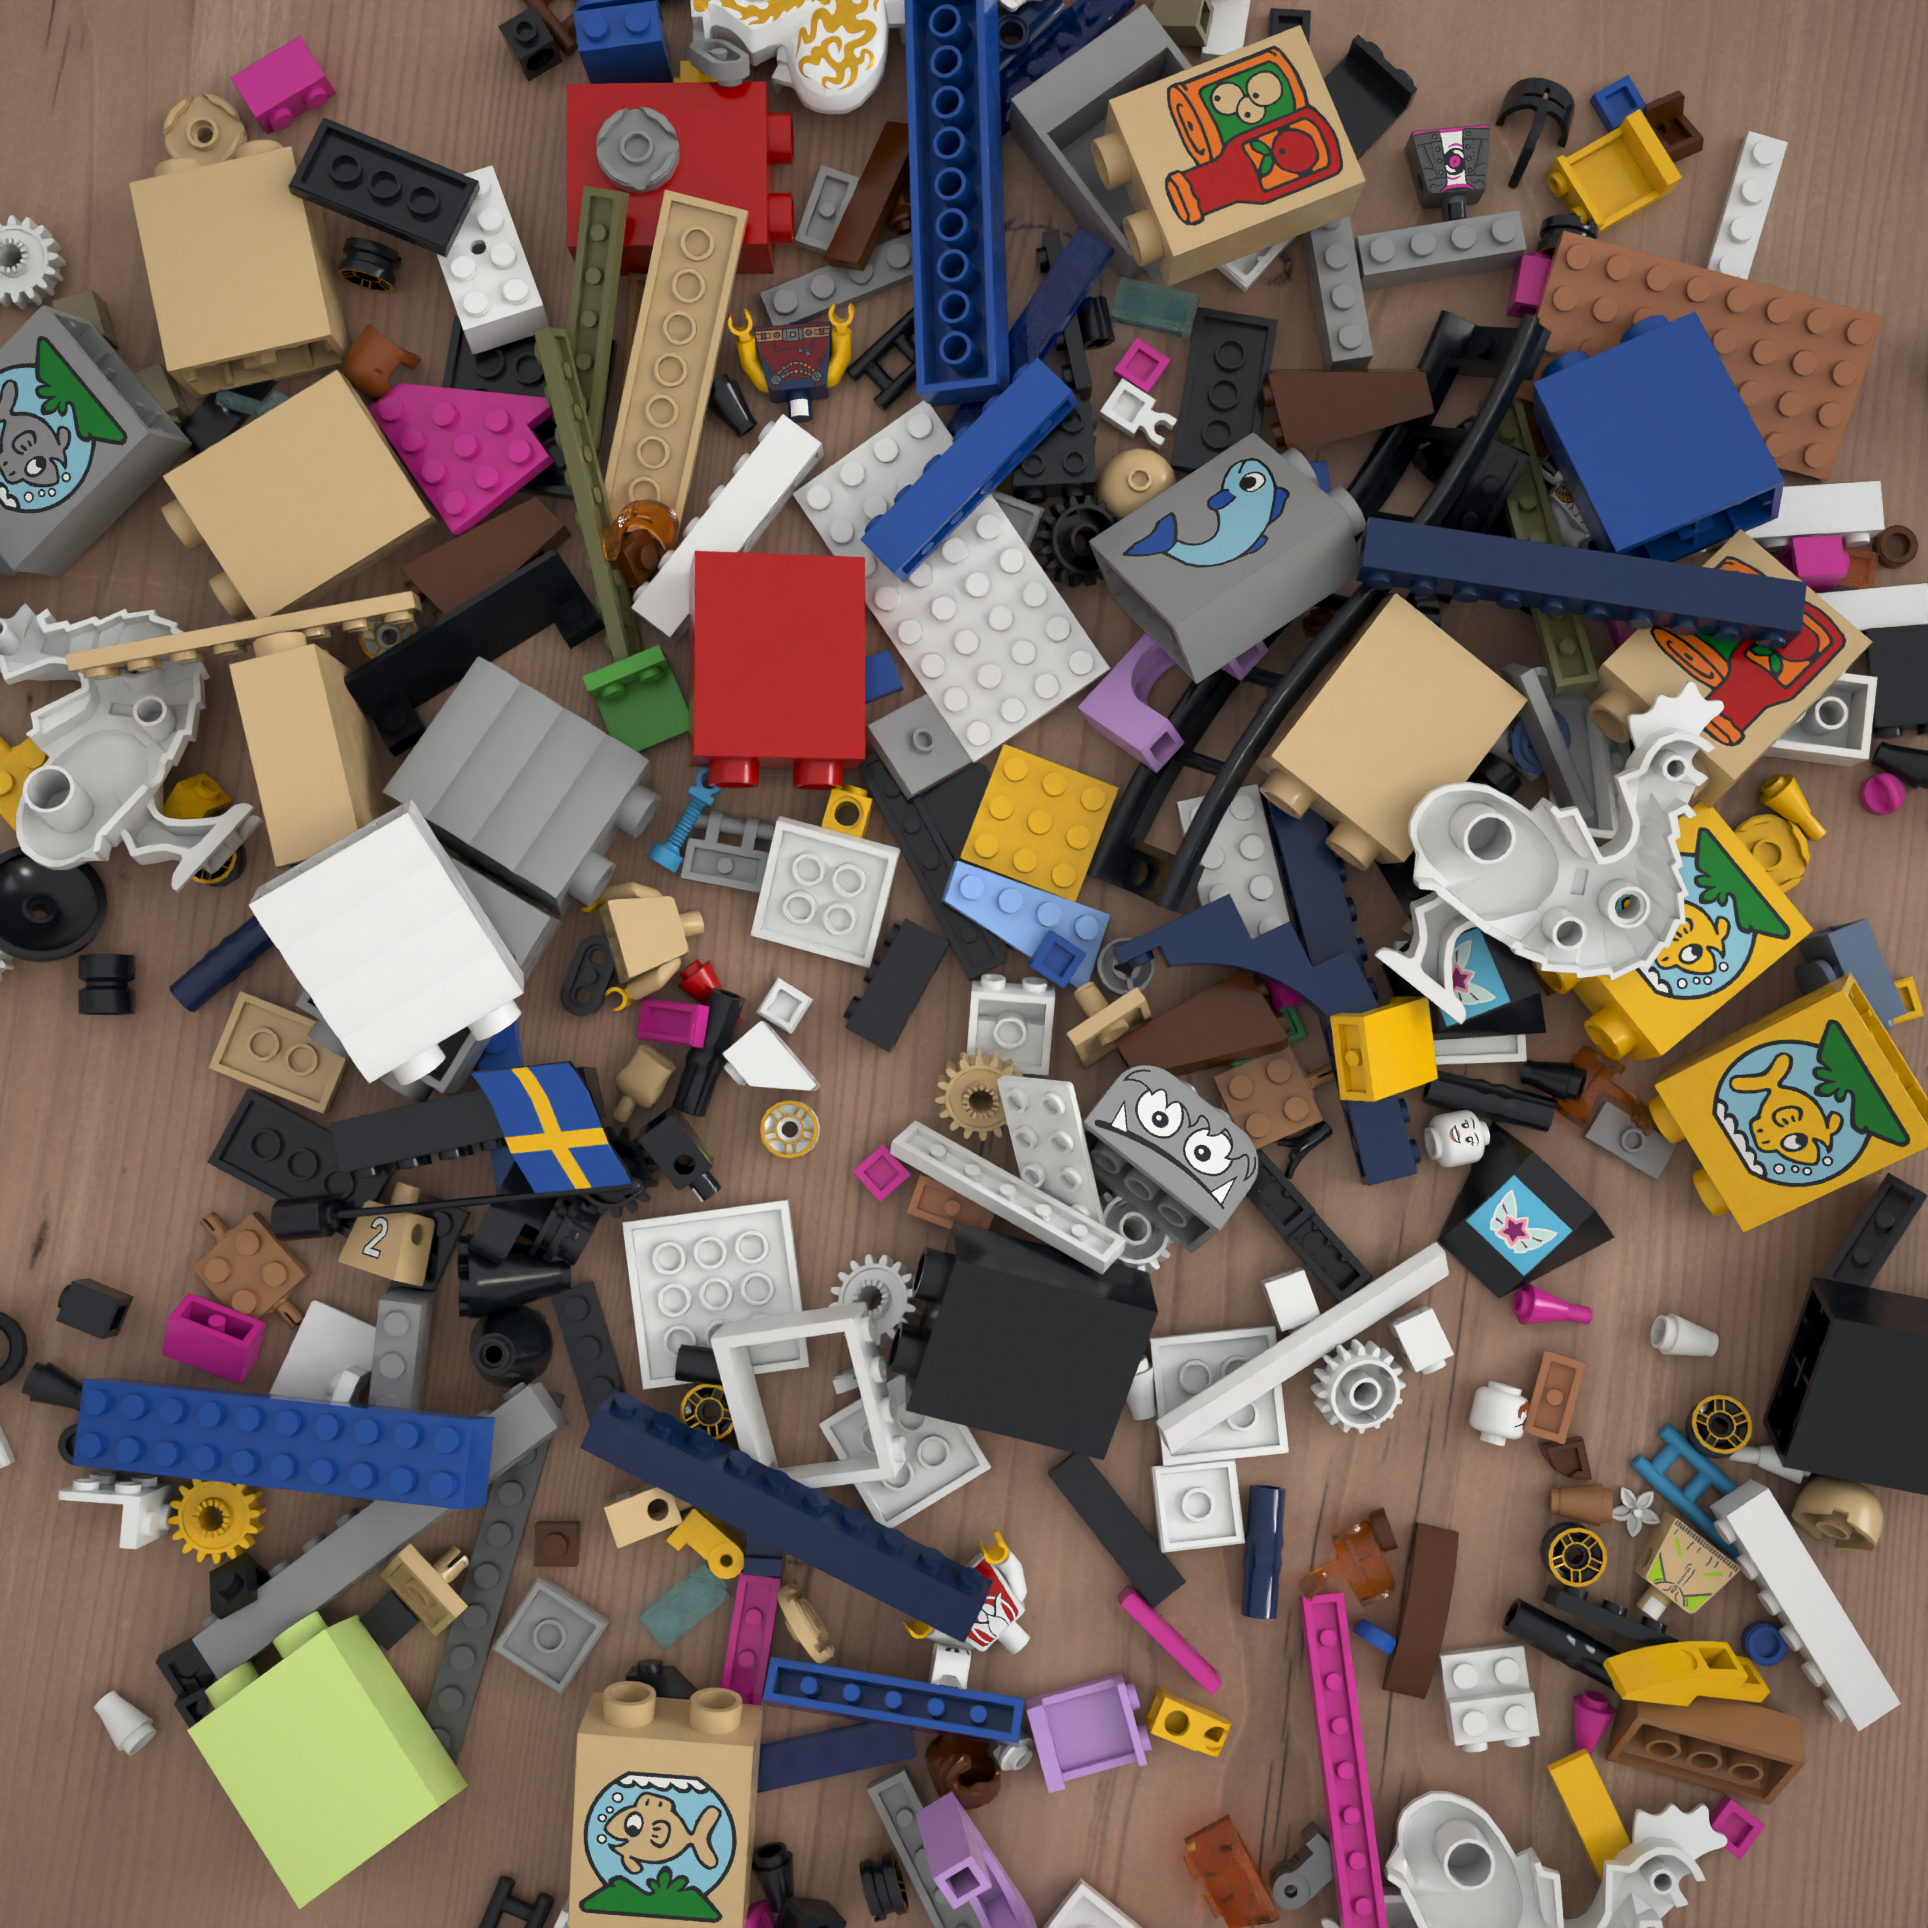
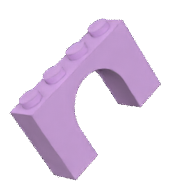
[1077,632,1269,773]
[915,1791,1037,1928]

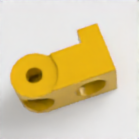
[666,1506,746,1579]
[1144,1685,1232,1757]

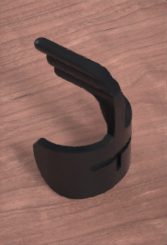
[1495,77,1575,188]

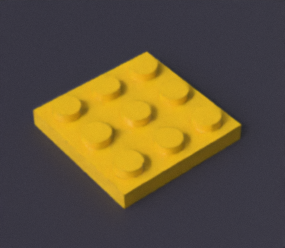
[959,744,1119,902]

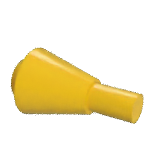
[1759,773,1826,842]

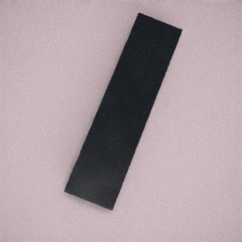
[1245,1149,1373,1304]

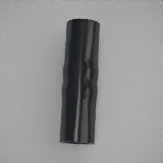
[672,988,745,1117]
[1423,1070,1555,1132]
[1503,1598,1622,1692]

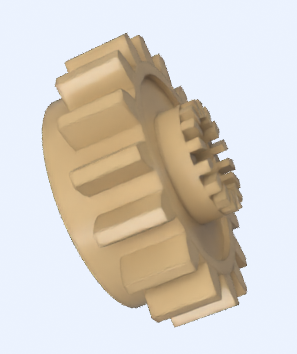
[935,1048,1024,1141]

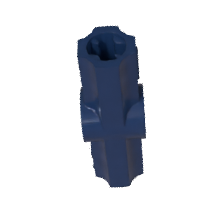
[998,0,1067,77]

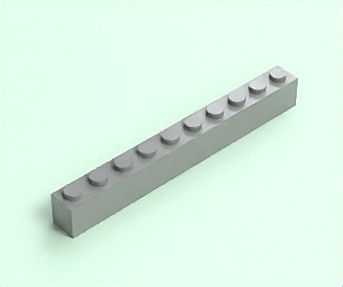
[192,1382,569,1680]

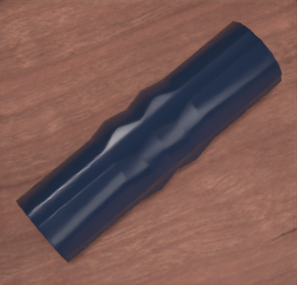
[169,915,274,1012]
[1241,1485,1286,1619]

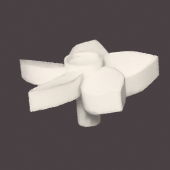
[1612,1486,1660,1538]

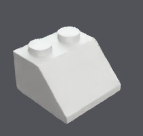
[723,1021,822,1091]

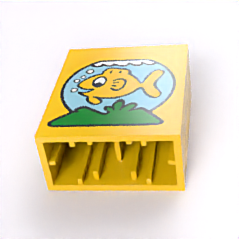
[1531,800,1813,1062]
[1649,972,1928,1233]

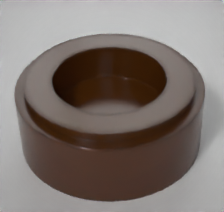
[1872,525,1918,569]
[1368,1507,1398,1553]

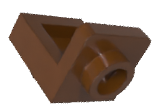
[1643,90,1704,163]

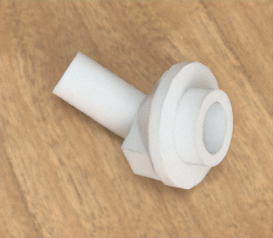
[992,1730,1034,1771]

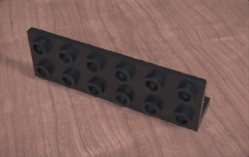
[344,549,605,757]

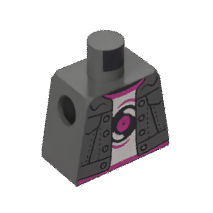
[1405,124,1490,222]

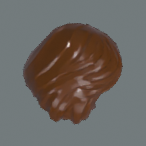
[925,1734,1001,1810]

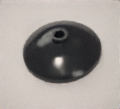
[0,847,107,962]

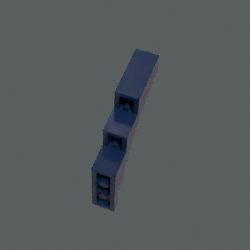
[1113,893,1379,1030]

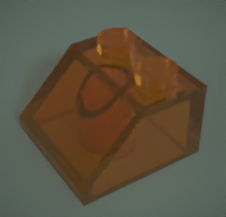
[1183,1814,1280,1928]

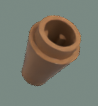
[1549,1484,1613,1527]

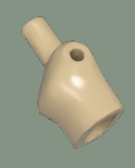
[612,1045,676,1123]

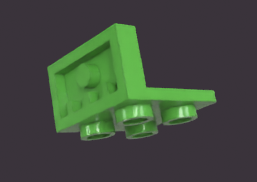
[582,645,689,753]

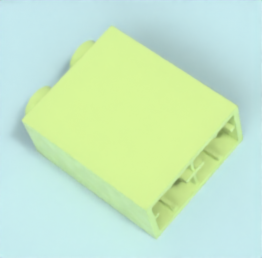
[187,1611,468,1909]

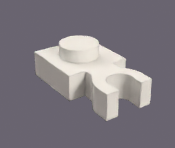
[1099,378,1177,449]

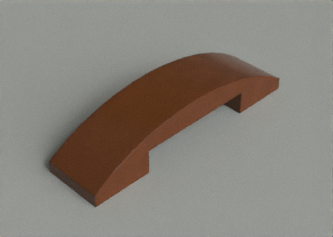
[1382,1522,1459,1699]

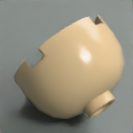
[1096,448,1177,523]
[1791,1475,1884,1553]

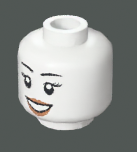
[1424,1110,1490,1167]

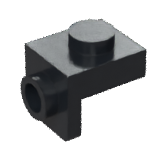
[209,1552,269,1619]

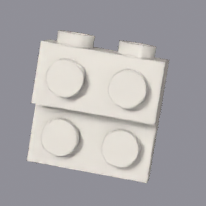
[967,974,1055,1075]
[1438,1642,1540,1752]

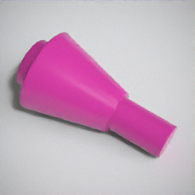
[1512,1283,1592,1325]
[1573,1691,1616,1758]

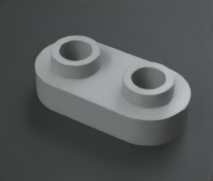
[689,38,750,87]

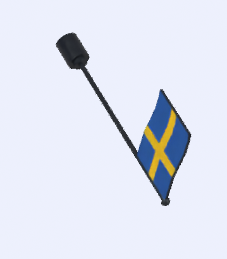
[271,1061,643,1241]

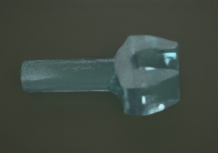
[215,389,289,417]

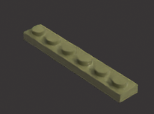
[555,186,629,449]

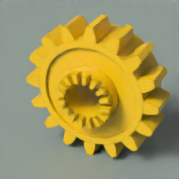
[168,1479,266,1564]

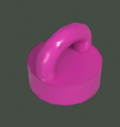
[1859,773,1906,816]

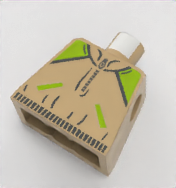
[1633,1511,1741,1621]

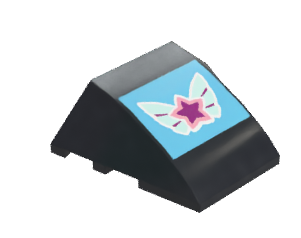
[1381,927,1546,1040]
[1437,1122,1615,1299]

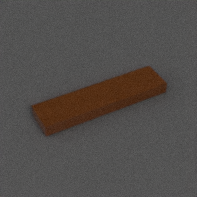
[824,121,910,271]

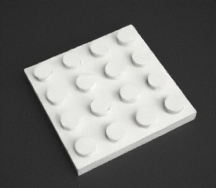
[622,1199,810,1390]

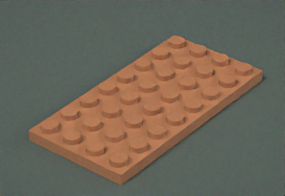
[1515,231,1884,481]

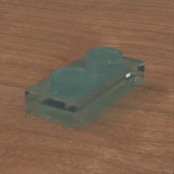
[1111,277,1200,339]
[639,1560,732,1650]

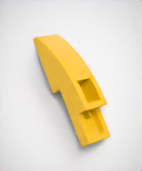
[1603,1641,1770,1707]

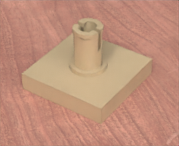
[1066,982,1153,1070]
[379,1543,470,1637]

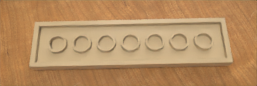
[604,190,749,544]
[65,591,423,680]

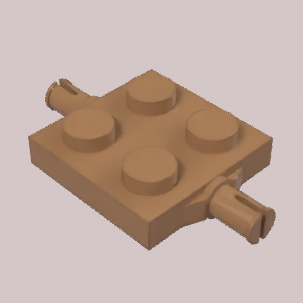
[1212,1045,1336,1150]
[192,1211,312,1329]

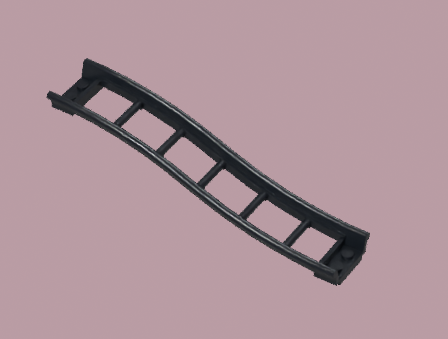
[1087,310,1552,916]

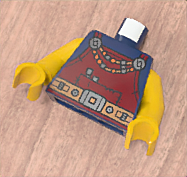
[727,301,855,423]

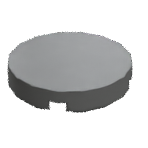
[596,107,680,193]

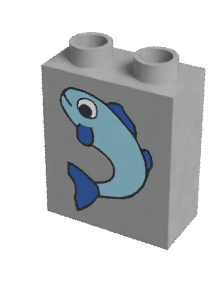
[1089,432,1366,684]

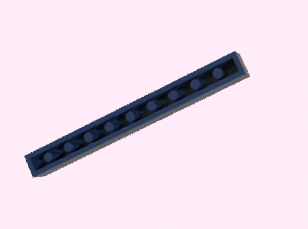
[1356,517,1807,649]
[1259,780,1421,1186]
[581,1388,993,1643]

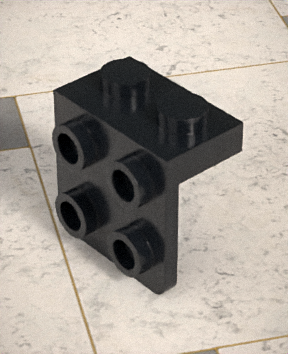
[1012,401,1096,504]

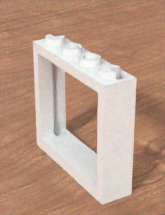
[710,1302,907,1489]

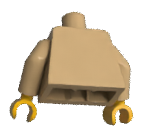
[580,881,704,1012]

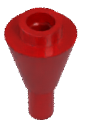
[678,959,742,1025]

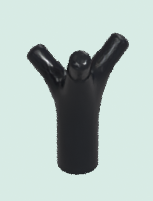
[1277,1121,1333,1179]

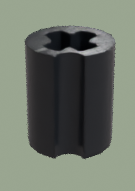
[1075,295,1115,350]
[675,1344,721,1386]

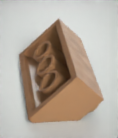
[1606,1696,1805,1805]

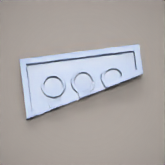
[941,861,1110,990]

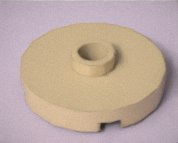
[163,94,247,166]
[776,1582,835,1665]

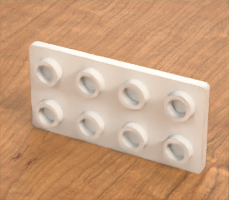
[997,1075,1106,1227]
[269,1300,376,1403]

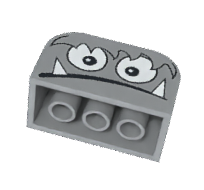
[1082,1065,1258,1254]

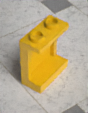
[1546,109,1682,235]
[1330,996,1438,1102]

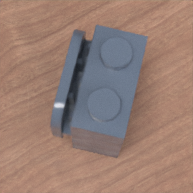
[1795,918,1907,1030]

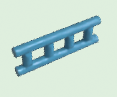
[1630,1423,1740,1562]

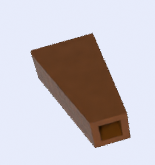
[1261,369,1435,452]
[400,496,571,619]
[1115,971,1291,1077]

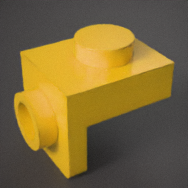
[163,773,232,819]

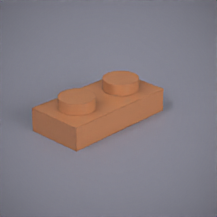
[906,1174,995,1230]
[1524,1350,1587,1445]

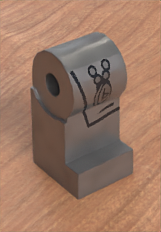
[1269,1820,1334,1910]

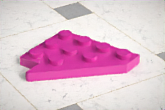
[368,383,555,536]

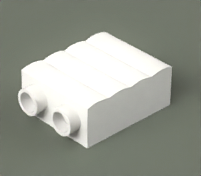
[249,799,524,1085]

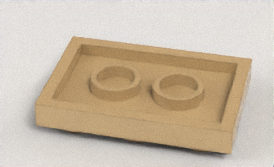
[208,991,350,1114]

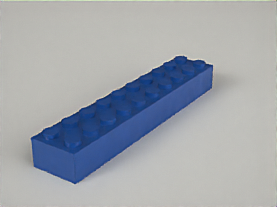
[904,0,1010,407]
[72,1378,495,1510]

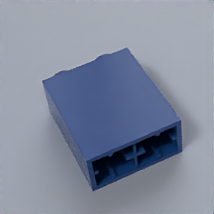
[1533,311,1784,562]

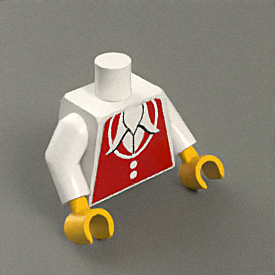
[902,1531,1030,1655]

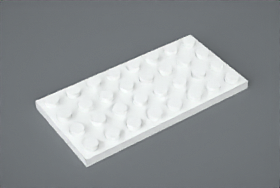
[793,400,1111,764]

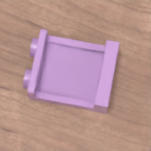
[1025,1672,1152,1793]

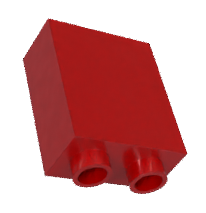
[567,81,795,276]
[689,551,865,790]

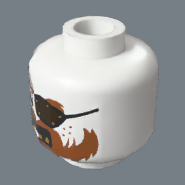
[1469,1381,1529,1446]

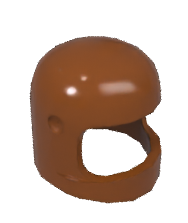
[342,324,422,399]

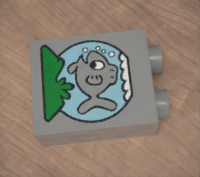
[0,305,192,577]

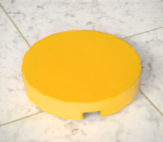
[1732,814,1810,893]

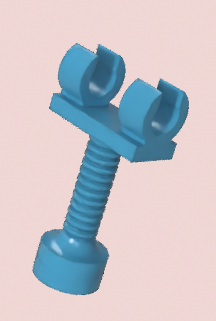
[647,767,723,873]

